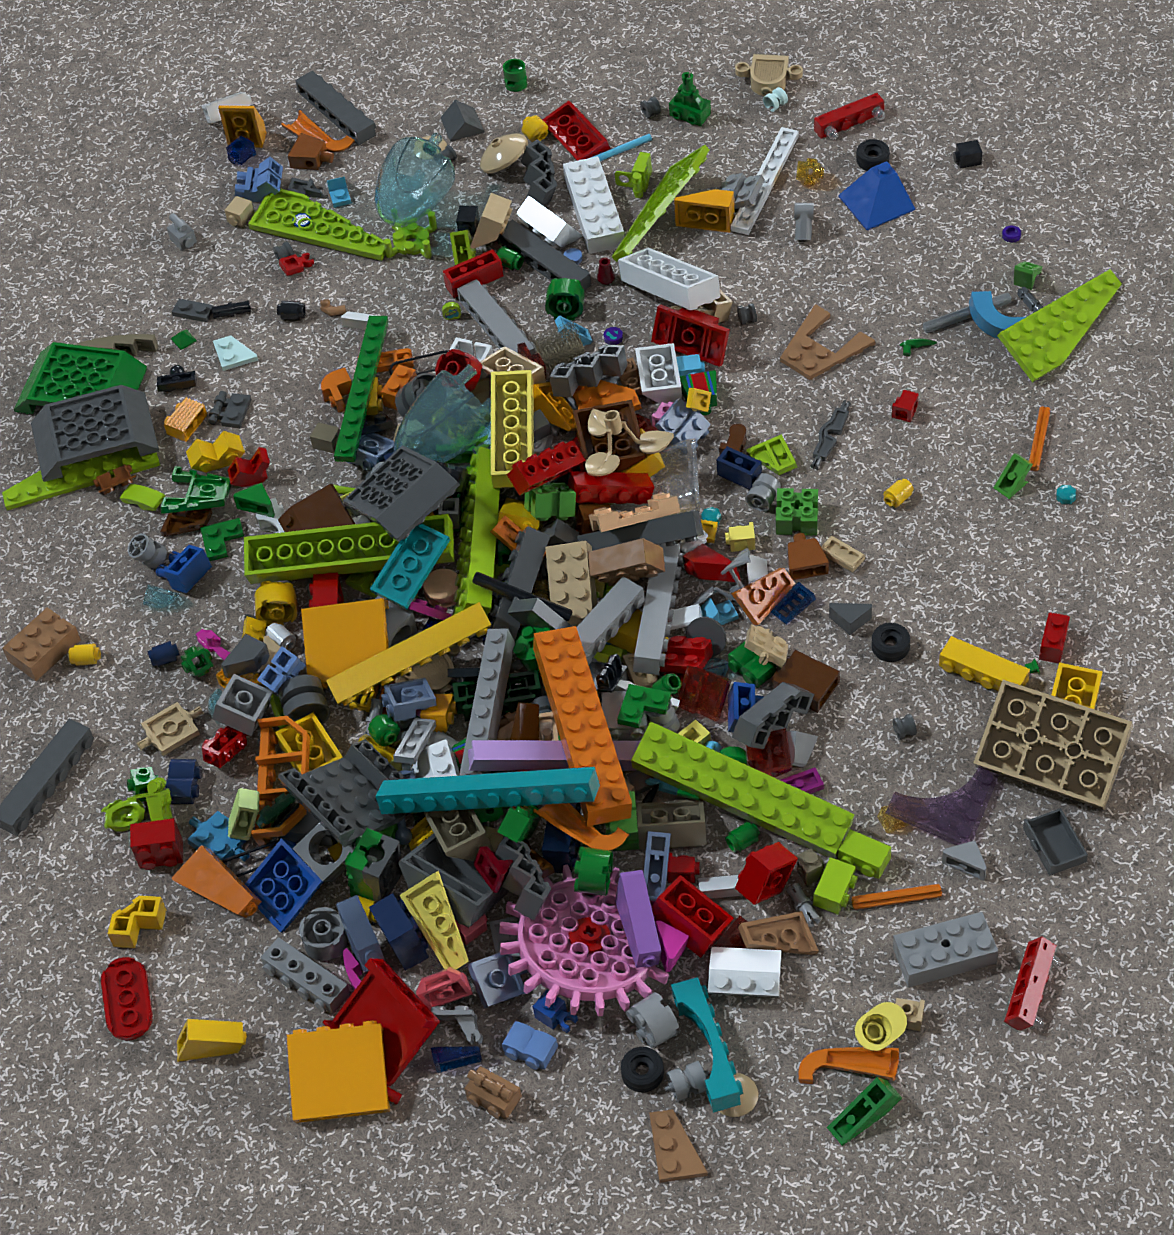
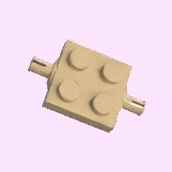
[744,624,788,668]
[136,702,204,756]

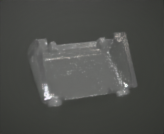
[650,439,701,518]

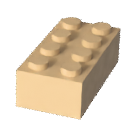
[545,541,597,627]

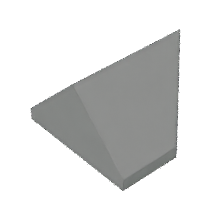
[769,731,818,767]

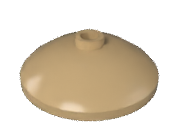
[480,133,528,173]

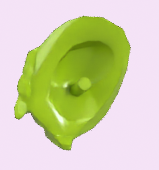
[101,799,145,832]

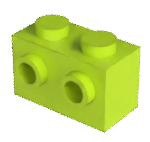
[838,829,891,879]
[813,857,858,914]

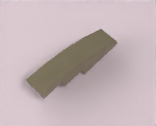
[77,334,158,356]

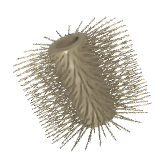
[531,320,586,382]

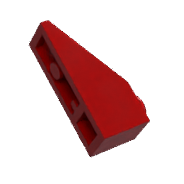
[683,544,741,582]

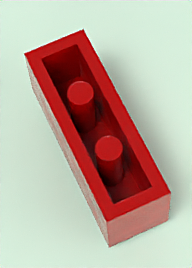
[443,249,504,298]

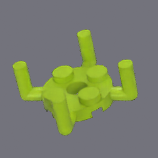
[383,210,437,259]

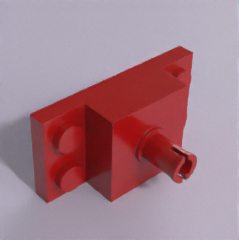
[651,305,730,367]

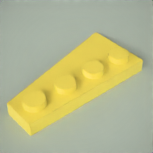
[400,871,469,969]

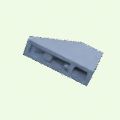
[643,831,671,901]
[336,895,385,972]

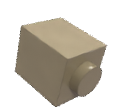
[310,422,340,454]

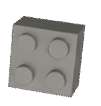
[212,674,273,737]

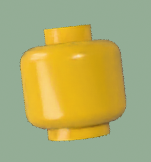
[522,115,548,142]

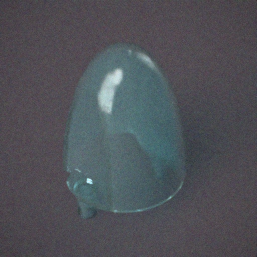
[374,133,455,226]
[394,364,491,463]

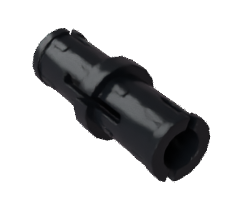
[212,300,251,318]

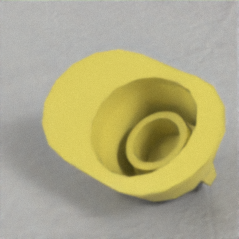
[855,1002,907,1051]

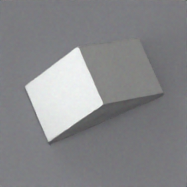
[942,841,987,881]

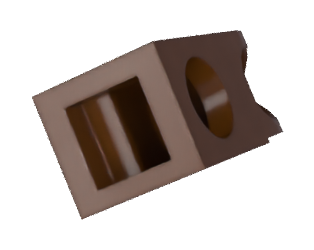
[719,424,747,456]

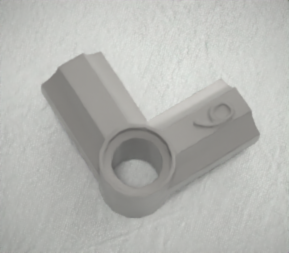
[794,202,814,240]

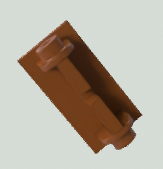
[93,464,136,495]

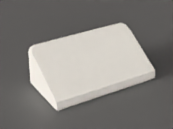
[341,311,377,330]
[746,555,768,584]
[668,604,703,630]
[698,875,743,899]

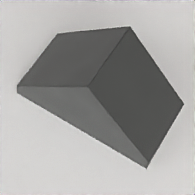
[539,519,580,546]
[829,603,872,635]

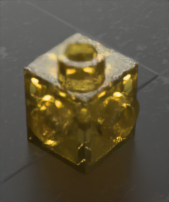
[796,158,824,185]

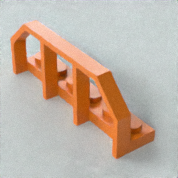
[251,716,310,848]

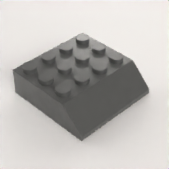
[399,834,509,928]

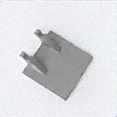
[431,1006,483,1045]

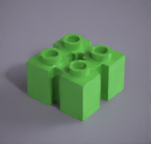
[524,483,576,521]
[776,488,818,535]
[605,791,639,851]

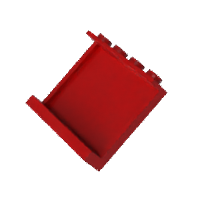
[322,958,440,1086]

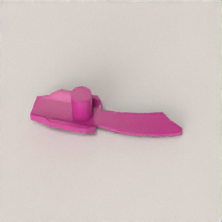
[195,629,230,660]

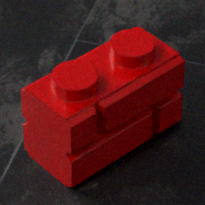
[1039,612,1070,664]

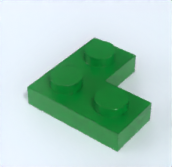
[200,518,244,561]
[617,684,672,728]

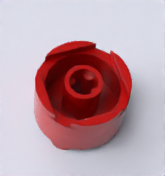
[435,349,482,392]

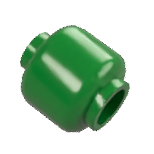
[368,714,400,746]

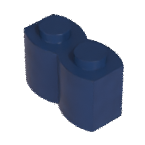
[165,759,202,804]

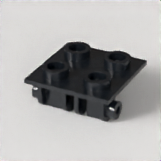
[589,654,628,693]

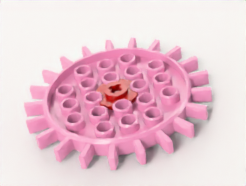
[499,864,676,1017]

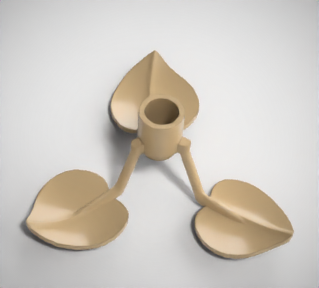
[585,408,674,476]

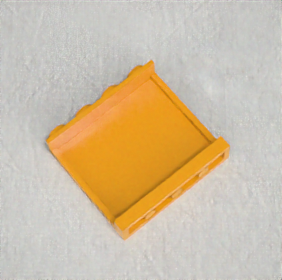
[301,598,389,689]
[287,1021,390,1123]

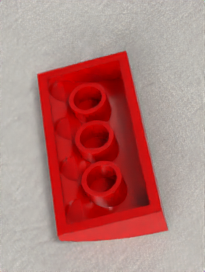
[542,100,611,161]

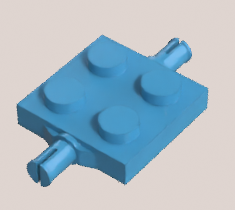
[187,811,250,862]

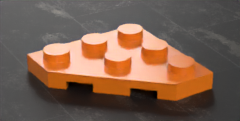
[573,380,642,411]

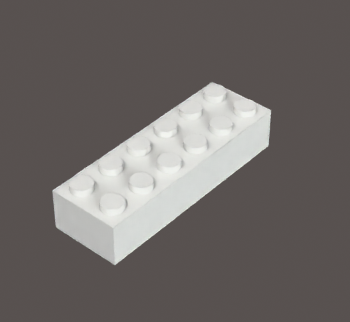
[563,156,624,254]
[618,247,720,310]

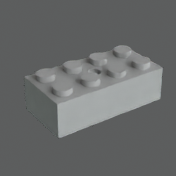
[893,912,998,988]

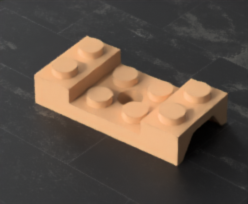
[589,492,681,532]

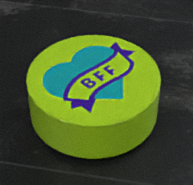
[442,302,461,320]

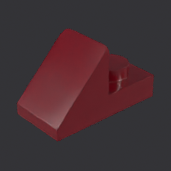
[473,846,513,893]

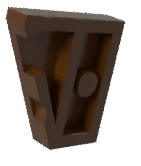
[160,508,212,537]

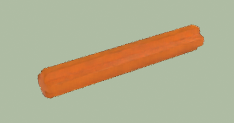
[1029,406,1050,471]
[851,884,942,910]

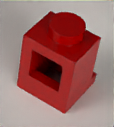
[892,390,919,423]
[667,853,700,883]

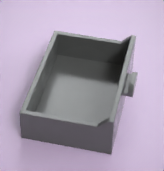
[507,597,573,630]
[1023,808,1088,876]

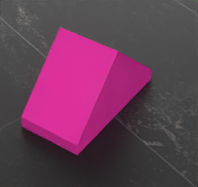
[655,921,689,972]

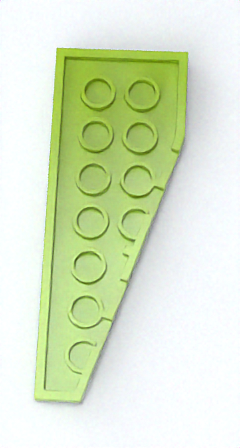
[612,145,710,262]
[248,189,386,261]
[997,269,1122,383]
[2,446,161,511]

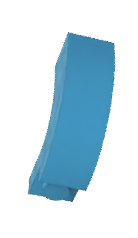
[969,291,1026,339]

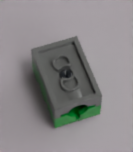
[345,828,402,902]

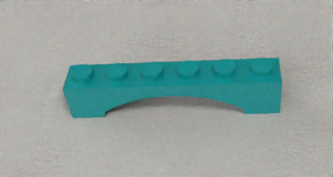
[671,977,743,1113]

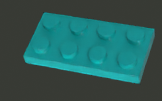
[370,524,450,610]

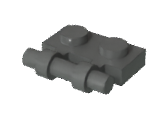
[208,391,252,428]

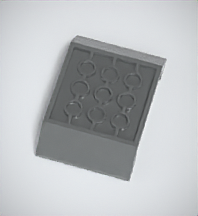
[31,385,159,482]
[343,445,460,542]
[278,739,409,847]

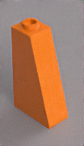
[171,845,262,918]

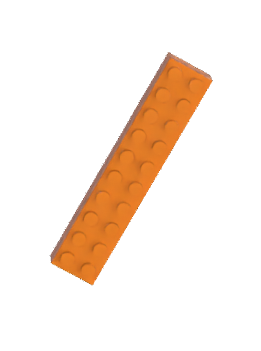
[533,626,632,827]

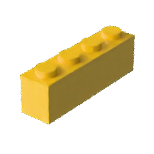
[939,636,1030,691]

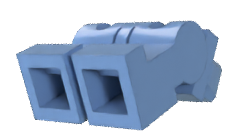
[235,157,283,202]
[257,646,306,694]

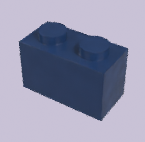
[716,446,762,490]

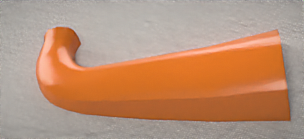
[281,110,355,152]
[533,803,629,851]
[798,1047,899,1084]

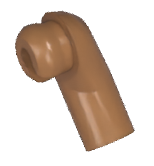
[320,299,346,316]

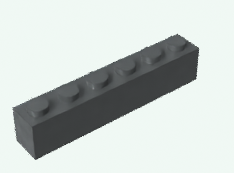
[295,71,376,145]
[497,219,591,291]
[577,510,704,551]
[484,526,550,643]
[0,718,94,836]

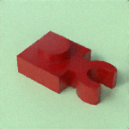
[279,253,314,276]

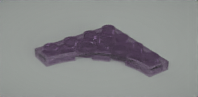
[885,766,999,845]

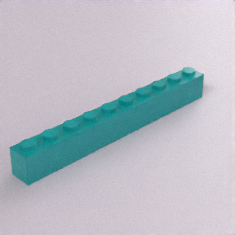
[375,767,600,814]

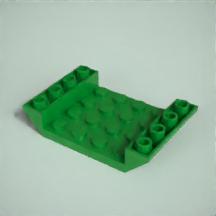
[14,342,147,414]

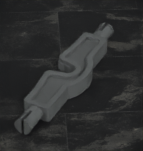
[810,400,851,470]

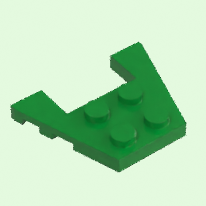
[161,466,231,514]

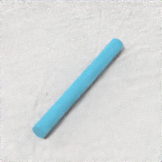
[590,134,652,161]

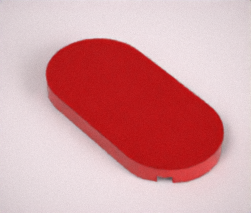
[101,957,153,1041]

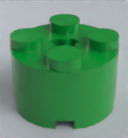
[545,278,585,321]
[513,626,550,676]
[574,847,613,896]

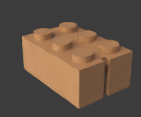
[588,538,665,586]
[2,607,81,681]

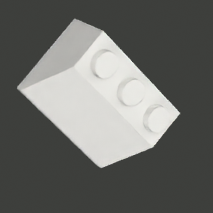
[516,196,583,248]
[635,343,682,404]
[412,739,460,778]
[708,947,782,998]

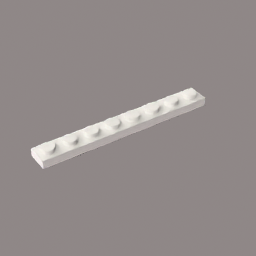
[731,127,799,235]

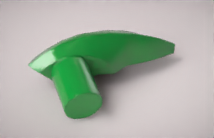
[899,338,937,356]

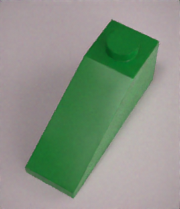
[826,1077,902,1146]

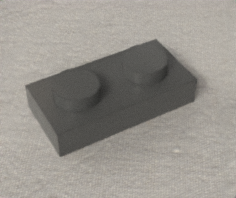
[172,299,213,322]

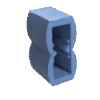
[502,1021,558,1070]

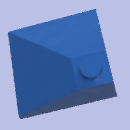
[838,161,915,230]
[245,838,324,933]

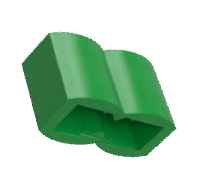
[728,642,776,688]

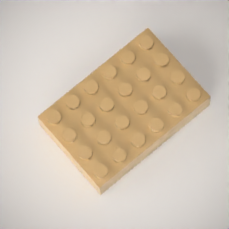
[974,680,1133,810]

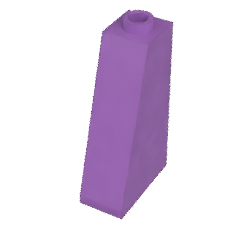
[615,870,661,968]

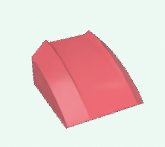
[416,967,473,1010]

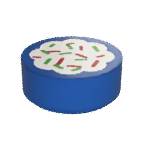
[292,213,311,228]

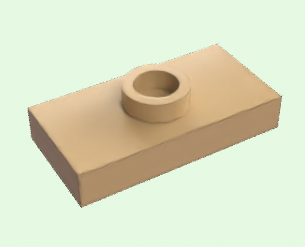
[821,536,865,573]

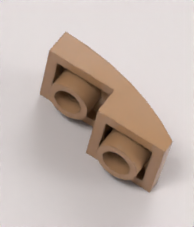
[619,357,642,396]

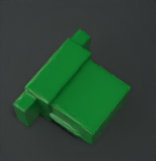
[1025,659,1040,674]

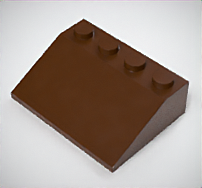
[573,400,647,473]
[278,484,355,581]

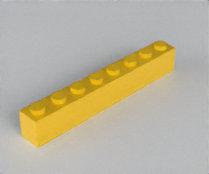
[326,602,491,706]

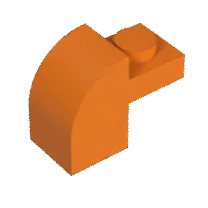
[321,367,352,413]

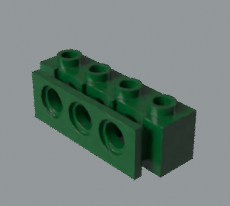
[452,670,542,722]

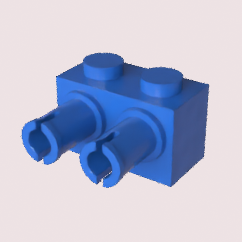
[156,545,212,593]
[728,682,765,733]

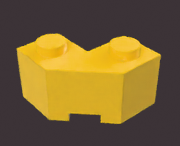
[186,431,245,473]
[107,895,167,948]

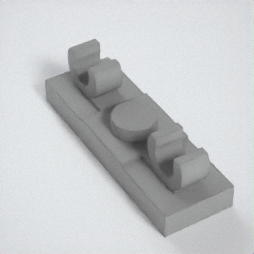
[393,718,436,771]

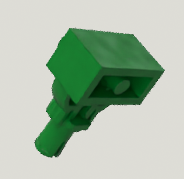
[669,72,711,126]

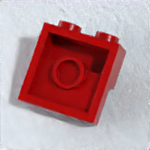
[659,636,713,675]

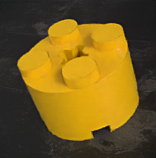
[254,581,297,627]

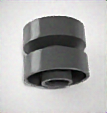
[395,373,448,423]
[278,675,330,726]

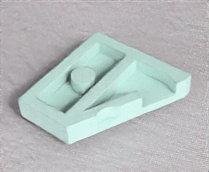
[213,335,258,371]

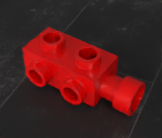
[202,726,247,768]

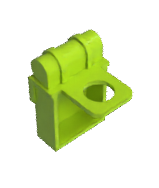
[615,152,652,198]
[127,777,173,821]

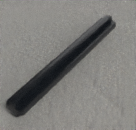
[472,572,573,621]

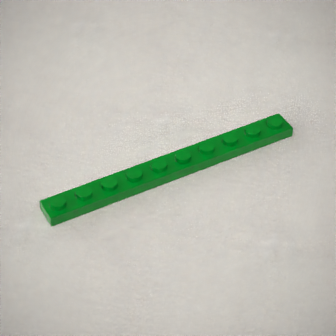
[334,315,389,462]

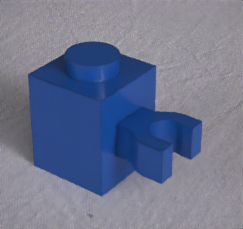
[532,989,578,1033]

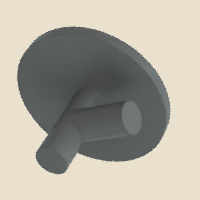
[686,617,727,657]

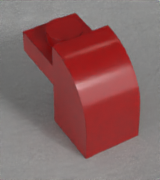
[227,447,270,487]

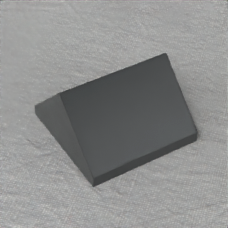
[440,99,484,142]

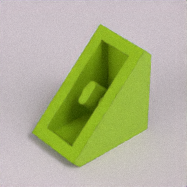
[450,230,476,265]

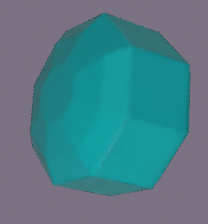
[1056,485,1076,504]
[701,507,722,525]

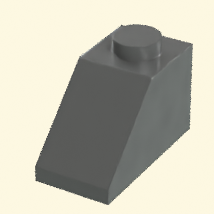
[221,634,270,678]

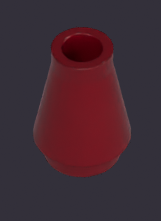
[597,258,615,285]

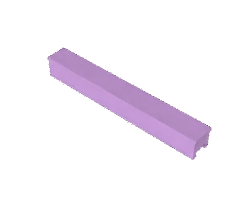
[468,740,640,771]

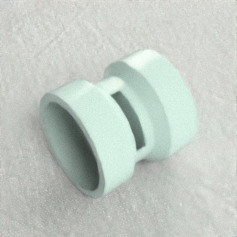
[763,87,788,112]

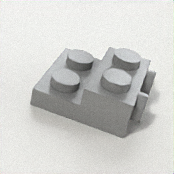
[721,173,765,209]

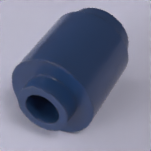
[147,641,180,667]

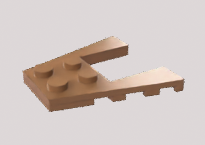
[780,304,875,380]

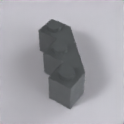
[521,139,557,206]
[549,344,628,398]
[732,682,814,749]
[495,837,551,920]

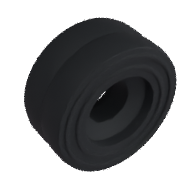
[856,139,890,171]
[871,623,910,662]
[621,1047,664,1093]

